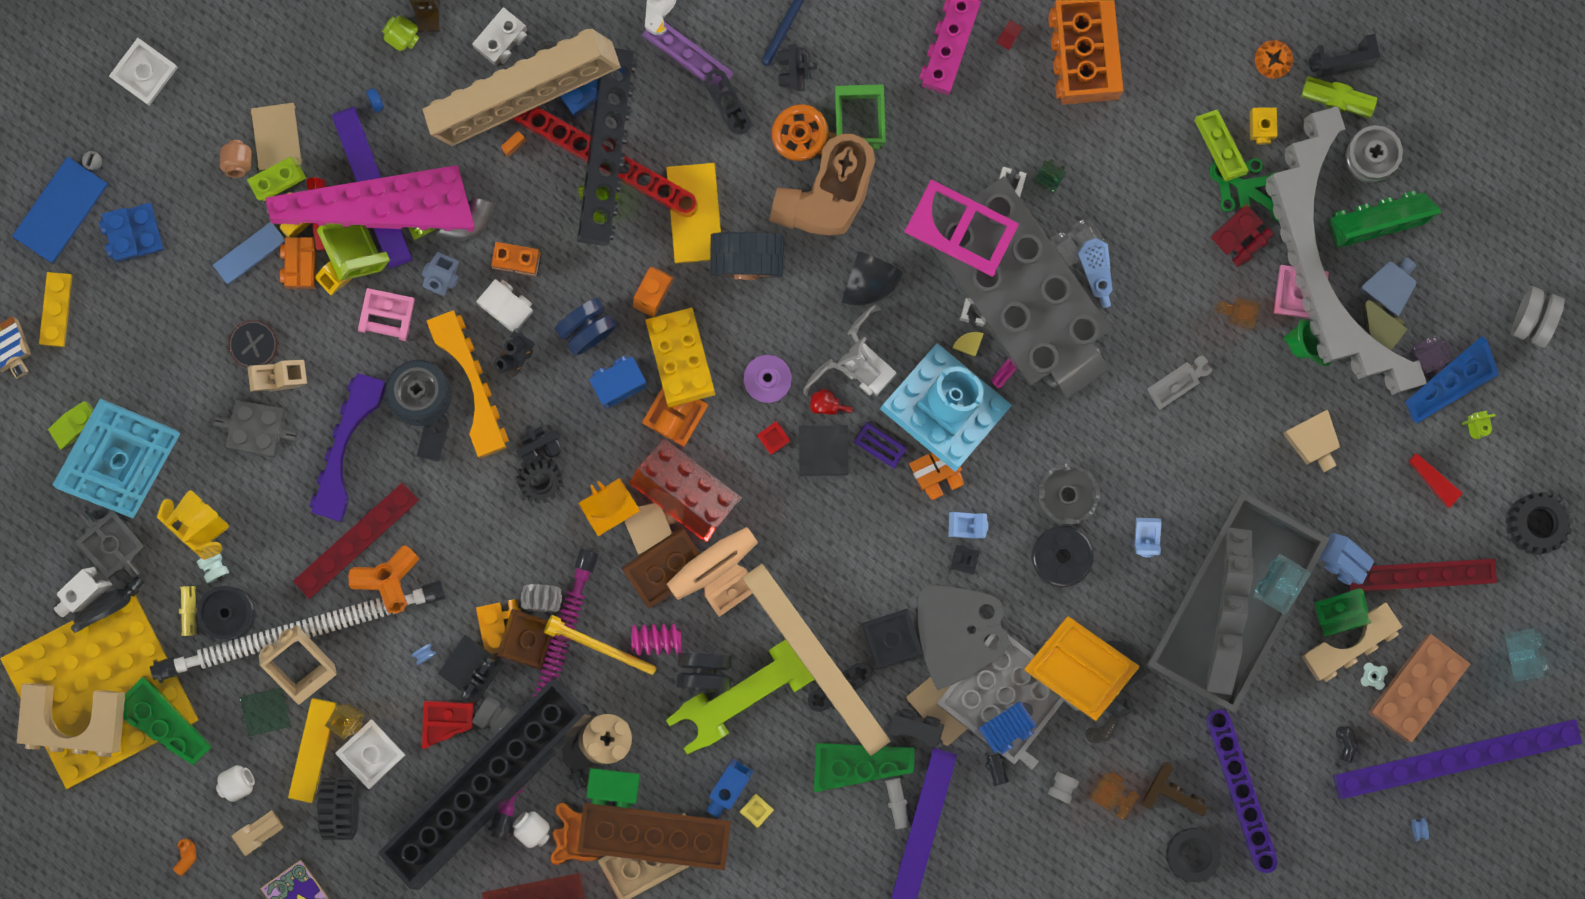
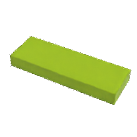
[1194,109,1249,182]

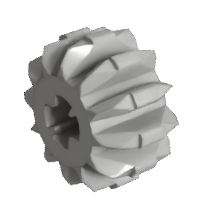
[521,584,562,613]

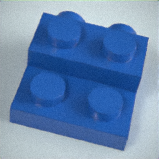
[99,203,164,263]

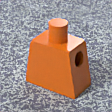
[633,267,675,318]

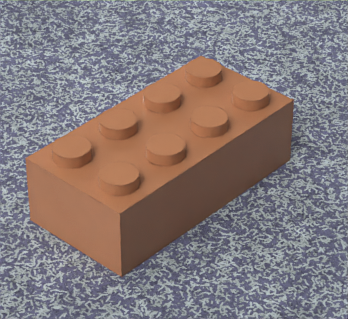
[1368,634,1470,742]

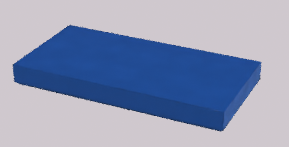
[12,156,109,264]

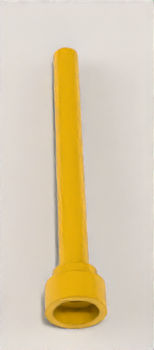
[544,615,656,675]

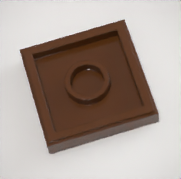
[496,609,553,670]

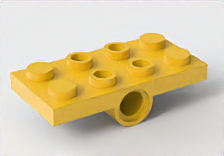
[645,307,716,407]

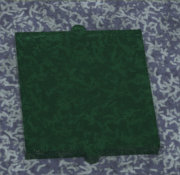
[240,687,291,737]

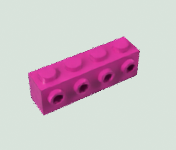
[919,0,981,96]

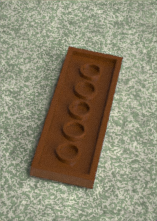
[577,803,731,871]

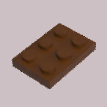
[621,527,700,609]

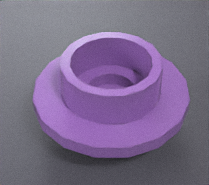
[743,355,792,403]

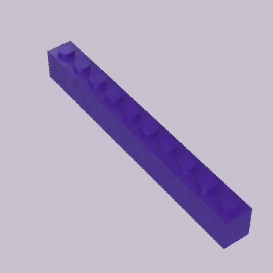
[1333,719,1582,799]

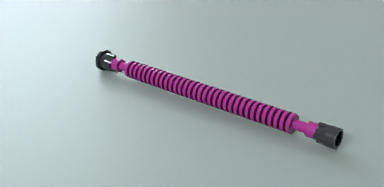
[487,549,599,840]

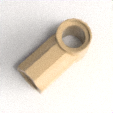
[231,810,284,857]

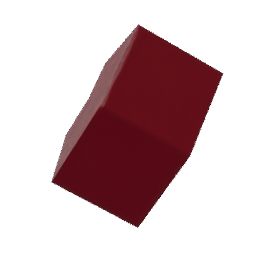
[996,20,1023,50]

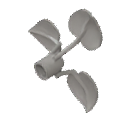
[804,304,881,397]

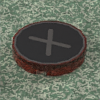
[229,321,278,368]

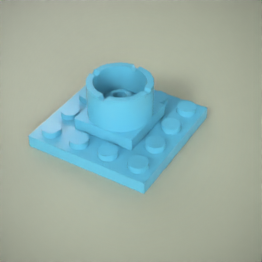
[880,343,1012,472]
[53,398,180,518]

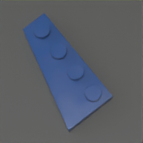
[1405,336,1499,423]

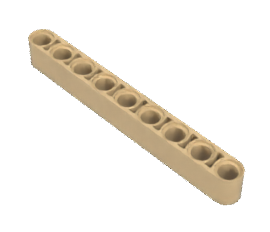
[742,564,891,756]

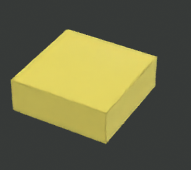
[740,794,774,828]

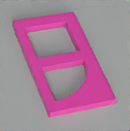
[905,179,1019,277]

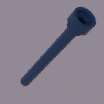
[762,0,804,66]

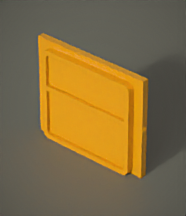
[1024,616,1140,721]

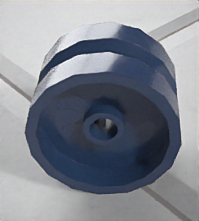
[554,298,618,357]

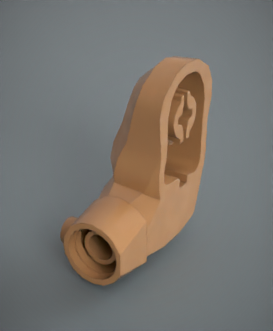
[770,134,875,236]

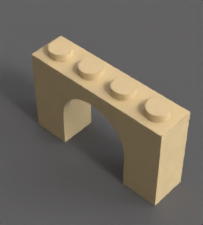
[17,683,125,757]

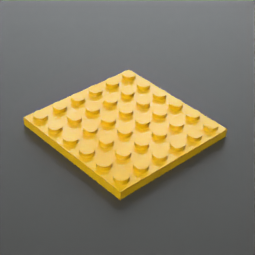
[0,596,199,789]

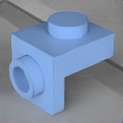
[948,512,988,539]
[1134,518,1161,557]

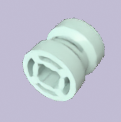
[197,554,229,584]

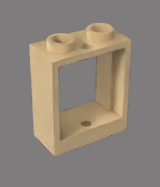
[259,625,337,705]

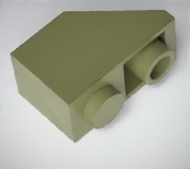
[1362,300,1407,350]

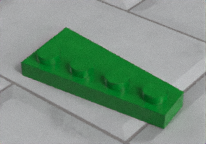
[123,676,212,765]
[814,743,914,792]

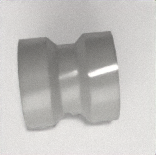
[1047,772,1079,804]

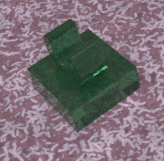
[1034,159,1066,193]

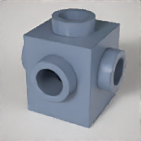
[422,252,459,297]

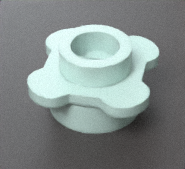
[1361,663,1388,690]

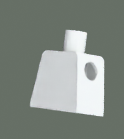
[54,567,112,617]

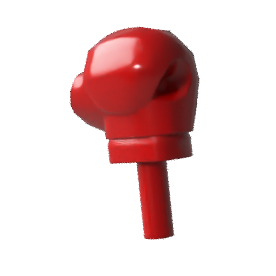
[810,389,853,415]

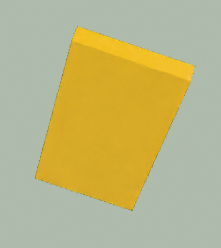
[666,163,721,264]

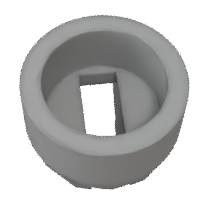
[82,151,102,171]

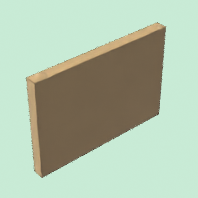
[251,103,303,170]
[906,677,968,746]

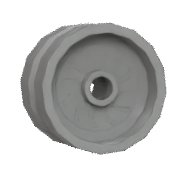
[1345,125,1403,183]
[1511,286,1565,348]

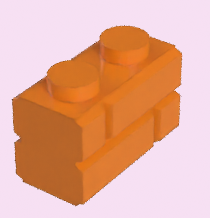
[280,237,317,289]

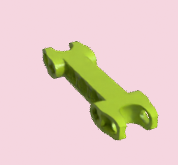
[666,640,815,755]

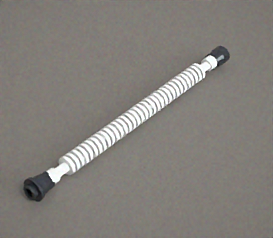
[150,580,446,684]

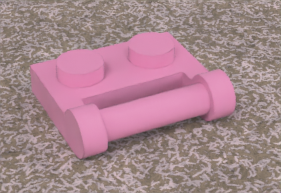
[358,288,415,341]

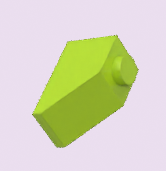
[48,401,94,450]

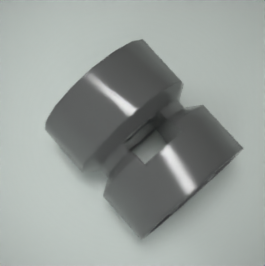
[472,696,517,736]

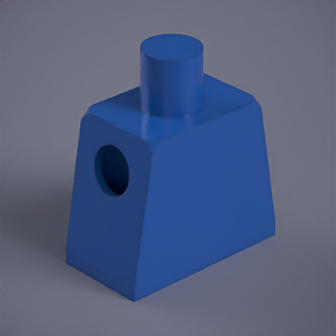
[707,759,754,818]

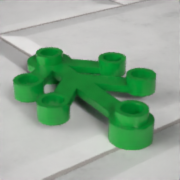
[1209,158,1279,222]

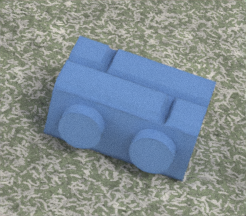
[1320,533,1374,585]

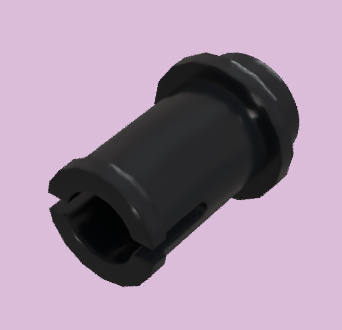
[985,753,1009,786]

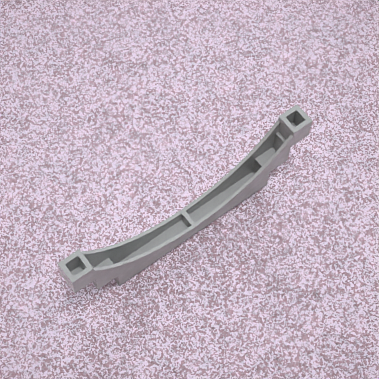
[1266,106,1427,395]

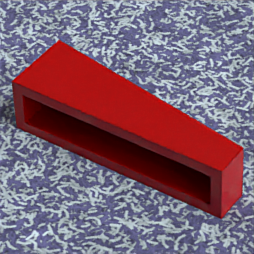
[1408,453,1463,509]

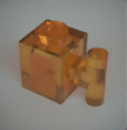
[1214,297,1261,331]
[1088,772,1139,821]

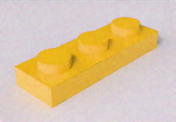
[39,272,73,347]

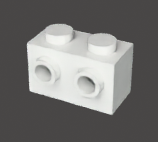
[472,7,527,66]

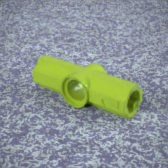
[1301,76,1377,118]

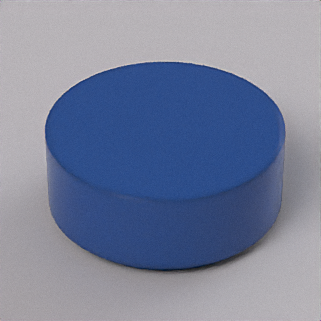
[365,88,384,113]

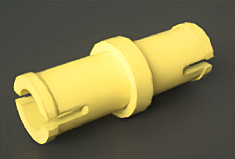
[179,586,197,636]

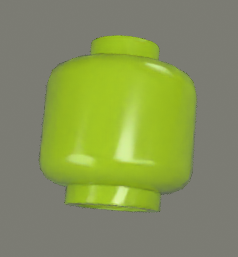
[382,15,419,51]

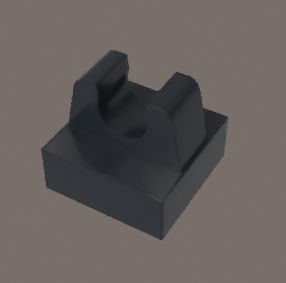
[950,545,980,575]

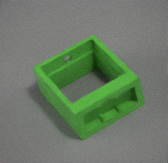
[835,84,886,151]

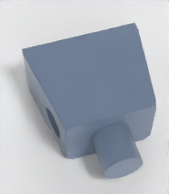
[1359,257,1417,316]

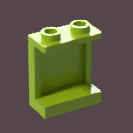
[247,156,307,201]
[317,223,390,281]

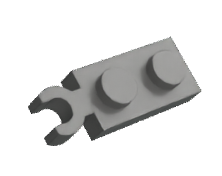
[1147,355,1212,410]

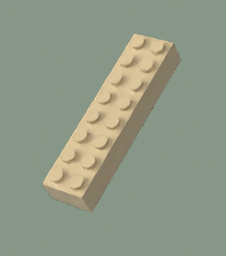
[423,29,621,146]

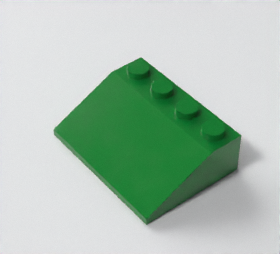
[1327,191,1441,249]

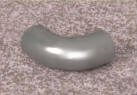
[436,196,496,241]

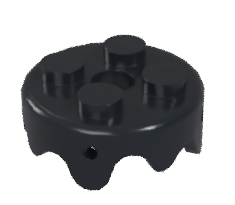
[1031,526,1094,588]

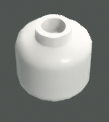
[216,765,255,802]
[513,811,550,848]

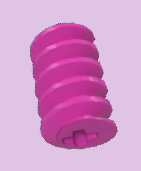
[632,624,682,655]

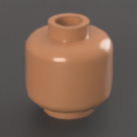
[220,140,252,178]

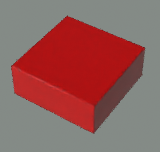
[757,421,791,455]

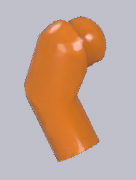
[173,839,197,877]

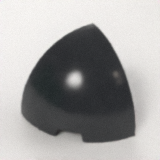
[842,251,903,305]

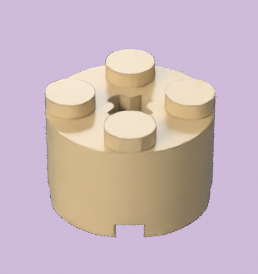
[578,714,632,765]

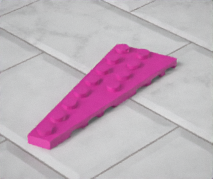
[266,165,474,232]

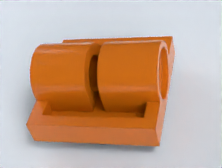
[642,387,709,448]

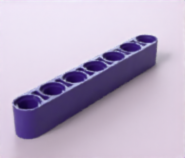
[331,106,413,269]
[1206,709,1278,873]
[891,747,957,899]

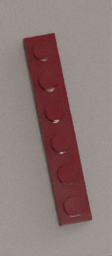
[293,482,419,599]
[1348,559,1497,592]

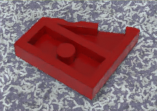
[422,700,474,749]

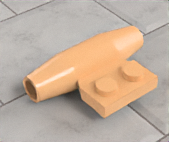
[667,527,758,617]

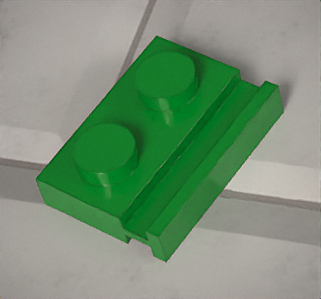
[1315,589,1371,637]

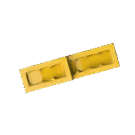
[288,698,336,803]

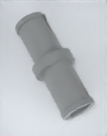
[885,777,910,829]

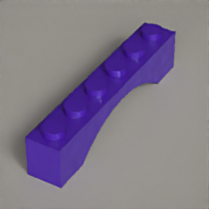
[309,373,387,523]

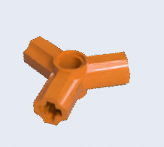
[348,545,419,614]

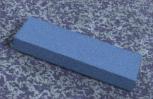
[213,222,285,285]

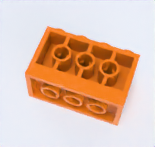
[1048,0,1123,105]

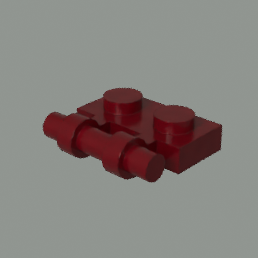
[1210,204,1274,267]

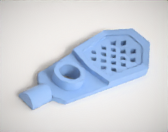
[1077,238,1112,308]

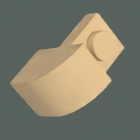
[247,360,307,392]

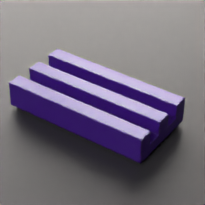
[853,422,907,469]

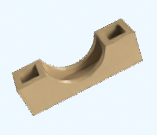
[1301,602,1402,682]

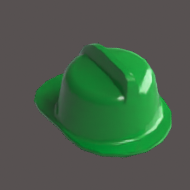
[1284,319,1332,366]

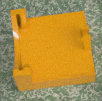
[578,478,640,536]

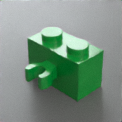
[587,768,640,808]

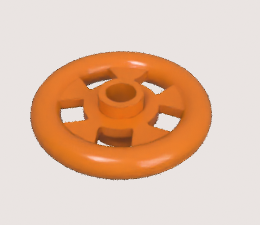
[772,104,829,161]

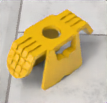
[157,490,229,560]

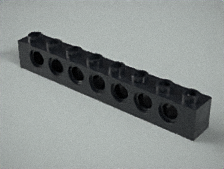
[577,48,637,246]

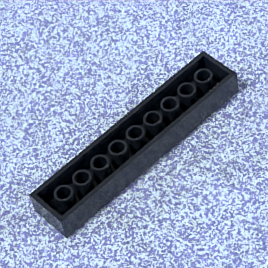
[378,679,593,890]

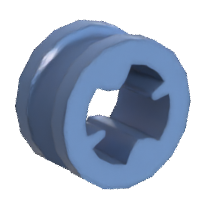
[412,644,436,665]
[1411,818,1429,841]

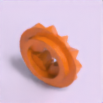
[1255,40,1294,79]

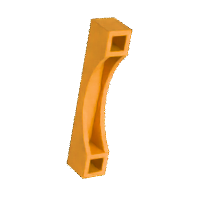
[426,310,509,459]

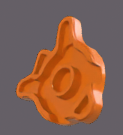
[550,803,603,865]

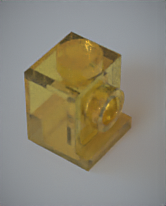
[325,704,365,739]

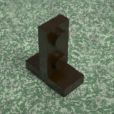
[409,0,440,32]
[1140,762,1209,816]

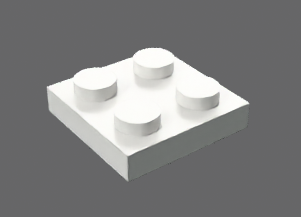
[109,38,178,106]
[335,719,406,789]

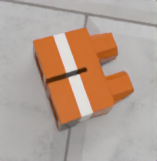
[491,242,542,277]
[908,452,964,501]

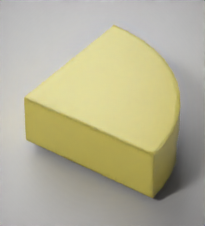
[952,332,984,357]

